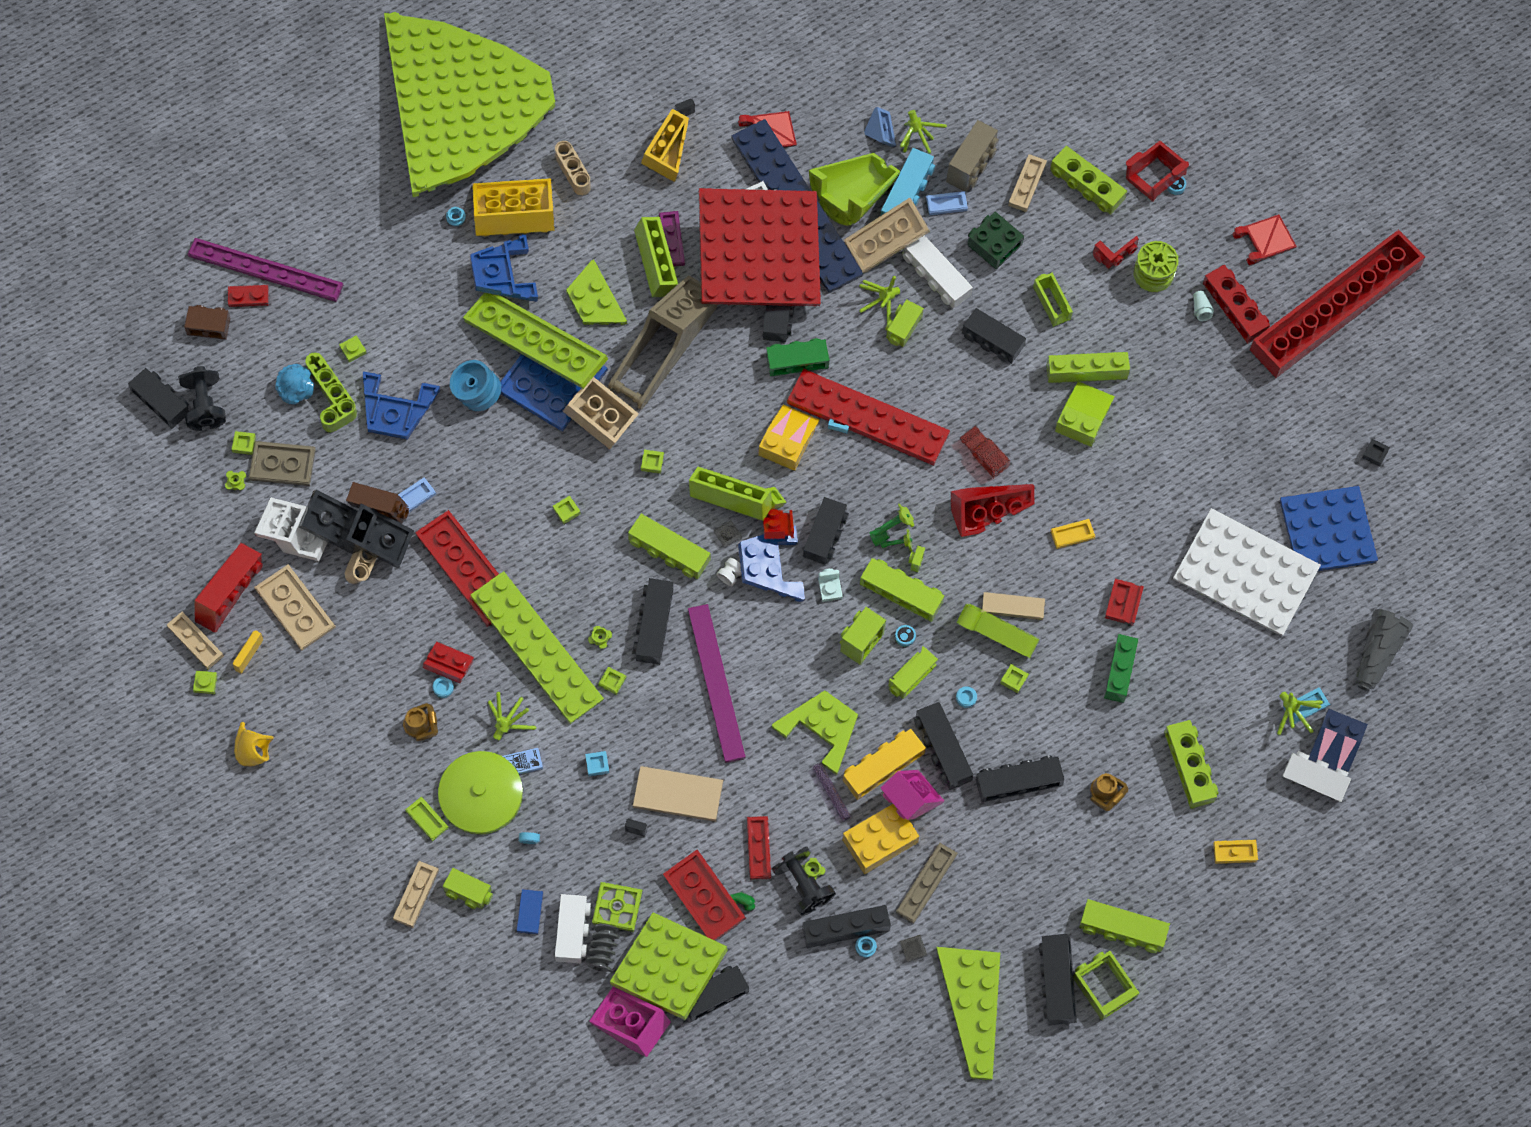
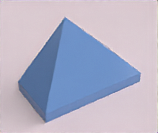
[864,107,896,147]

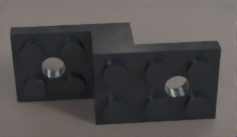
[299,489,414,568]

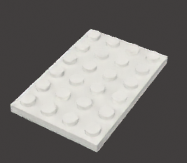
[1173,508,1321,637]

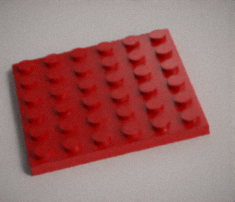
[698,188,821,306]

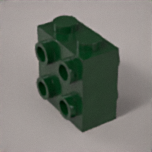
[967,211,1024,270]

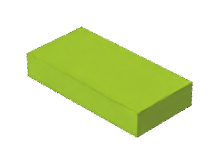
[405,797,449,842]

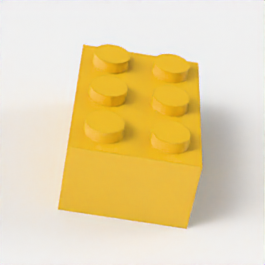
[842,804,920,875]

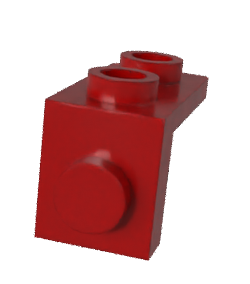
[1093,236,1139,269]

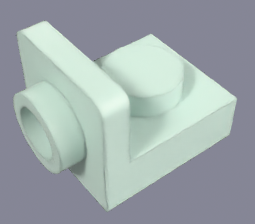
[818,569,843,602]

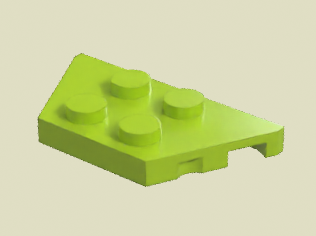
[566,260,627,325]

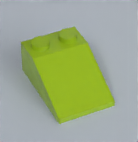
[1055,381,1115,447]

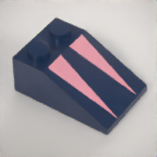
[1309,709,1368,772]

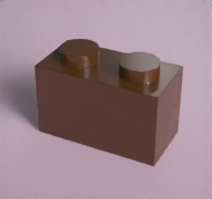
[184,305,231,340]

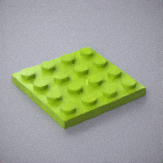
[610,912,728,1020]

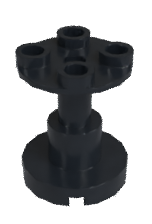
[178,366,226,431]
[771,846,836,916]

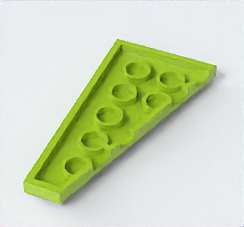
[936,947,1000,1080]

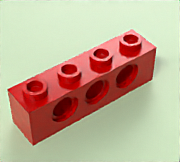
[1202,264,1270,344]

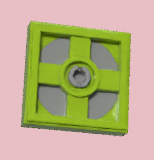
[592,882,643,932]

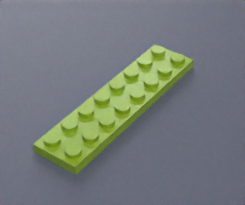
[463,292,608,389]
[471,571,604,724]

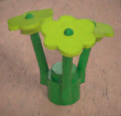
[869,503,914,552]

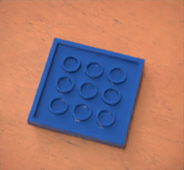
[501,354,608,432]
[1280,486,1378,571]

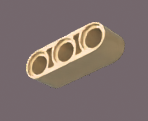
[555,141,591,196]
[345,536,385,584]

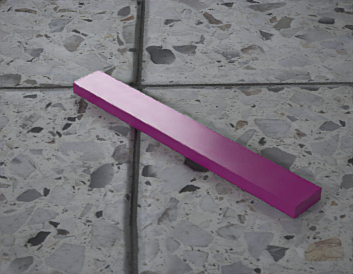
[188,238,344,302]
[688,604,746,763]

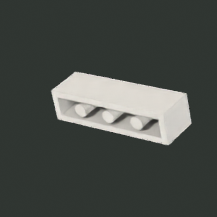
[902,235,973,309]

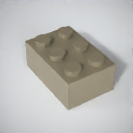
[946,120,999,193]

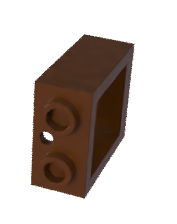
[346,482,409,524]

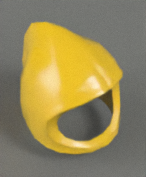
[234,722,274,767]

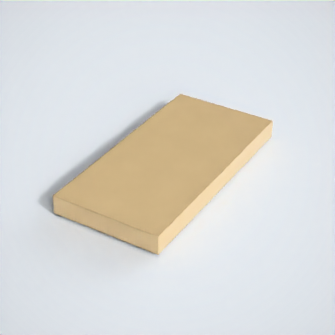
[844,198,930,273]
[254,564,336,651]
[633,766,723,822]

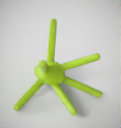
[900,110,947,154]
[859,276,900,324]
[1277,691,1323,735]
[488,692,536,740]

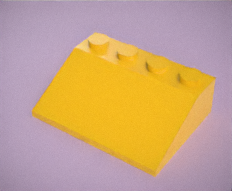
[473,178,555,236]

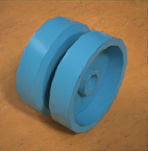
[450,360,501,411]

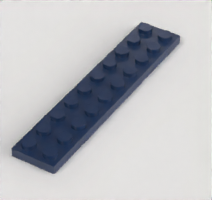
[731,119,863,293]

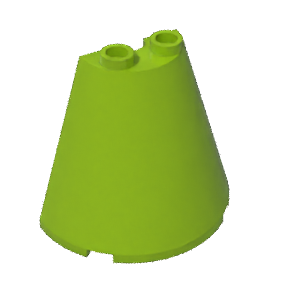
[809,153,900,226]

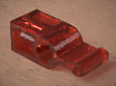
[960,426,1010,479]

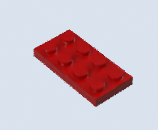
[663,849,747,941]

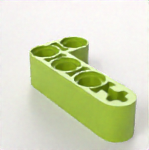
[305,353,357,432]
[956,603,1040,658]

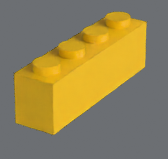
[843,729,926,800]

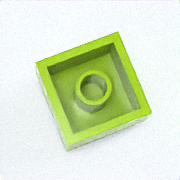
[840,607,886,665]

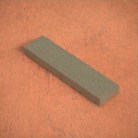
[896,842,958,924]

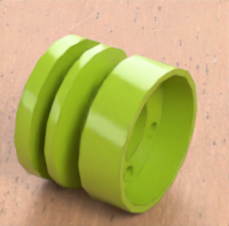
[1133,241,1178,292]

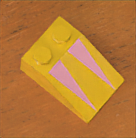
[758,404,820,471]

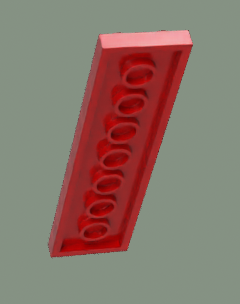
[787,369,950,466]

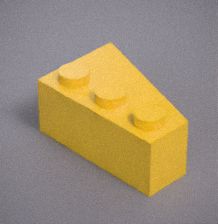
[641,109,689,182]

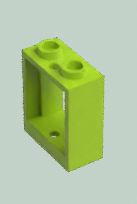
[1073,951,1139,1020]

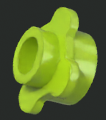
[225,471,246,490]
[588,626,612,649]
[802,858,825,880]

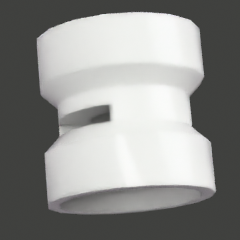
[717,558,741,587]

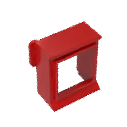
[1126,141,1189,202]

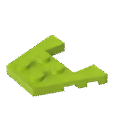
[771,690,858,775]

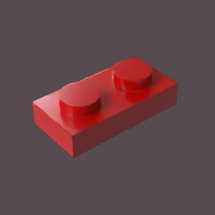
[228,285,269,307]

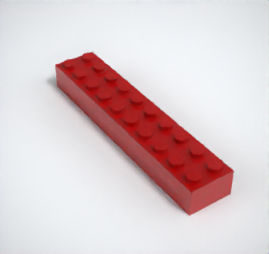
[1250,229,1425,378]

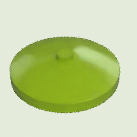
[438,751,523,834]

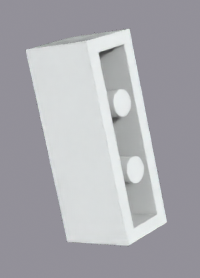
[1282,751,1351,802]
[555,894,591,964]

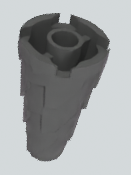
[1356,609,1413,691]

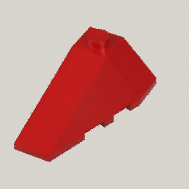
[951,484,1035,537]

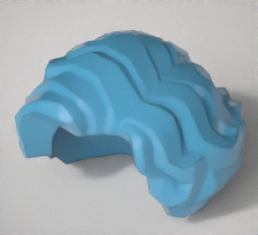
[275,364,314,404]

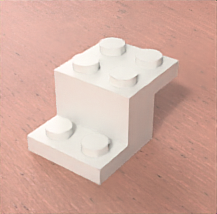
[255,498,329,562]

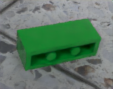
[766,338,830,377]
[1104,634,1139,703]

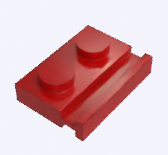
[763,509,794,539]
[1105,578,1144,626]
[423,641,474,684]

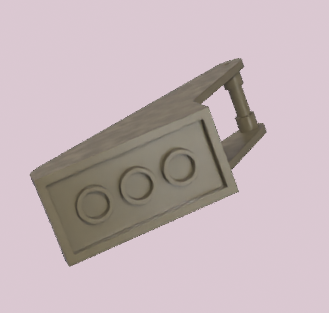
[608,275,718,410]

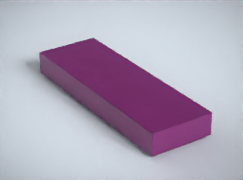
[659,211,685,267]

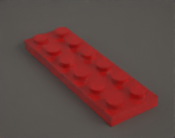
[415,510,499,627]

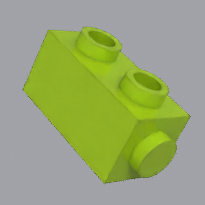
[885,299,924,347]
[443,868,493,909]

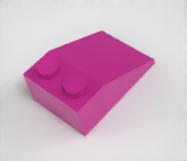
[881,770,945,820]
[589,987,671,1057]

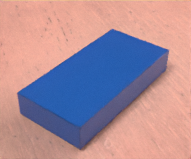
[517,889,543,934]

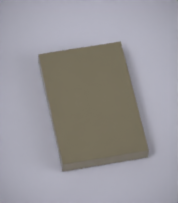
[249,441,316,486]

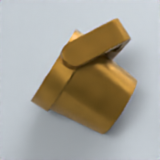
[403,703,438,741]
[1090,773,1129,811]

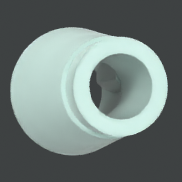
[1193,291,1214,321]

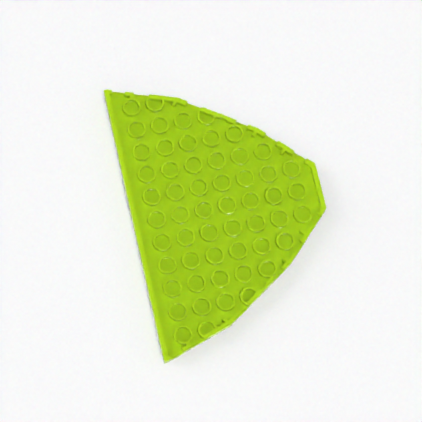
[384,12,555,197]

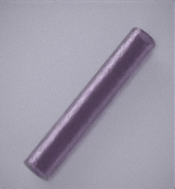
[812,763,851,822]

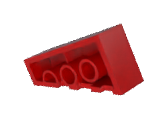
[194,543,263,633]

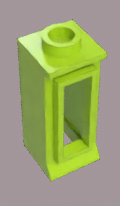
[1033,272,1073,327]
[888,646,938,699]

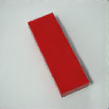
[747,816,771,880]

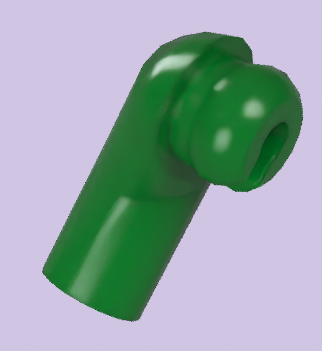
[730,892,755,911]

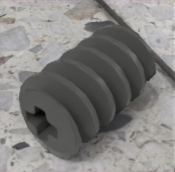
[586,924,620,972]

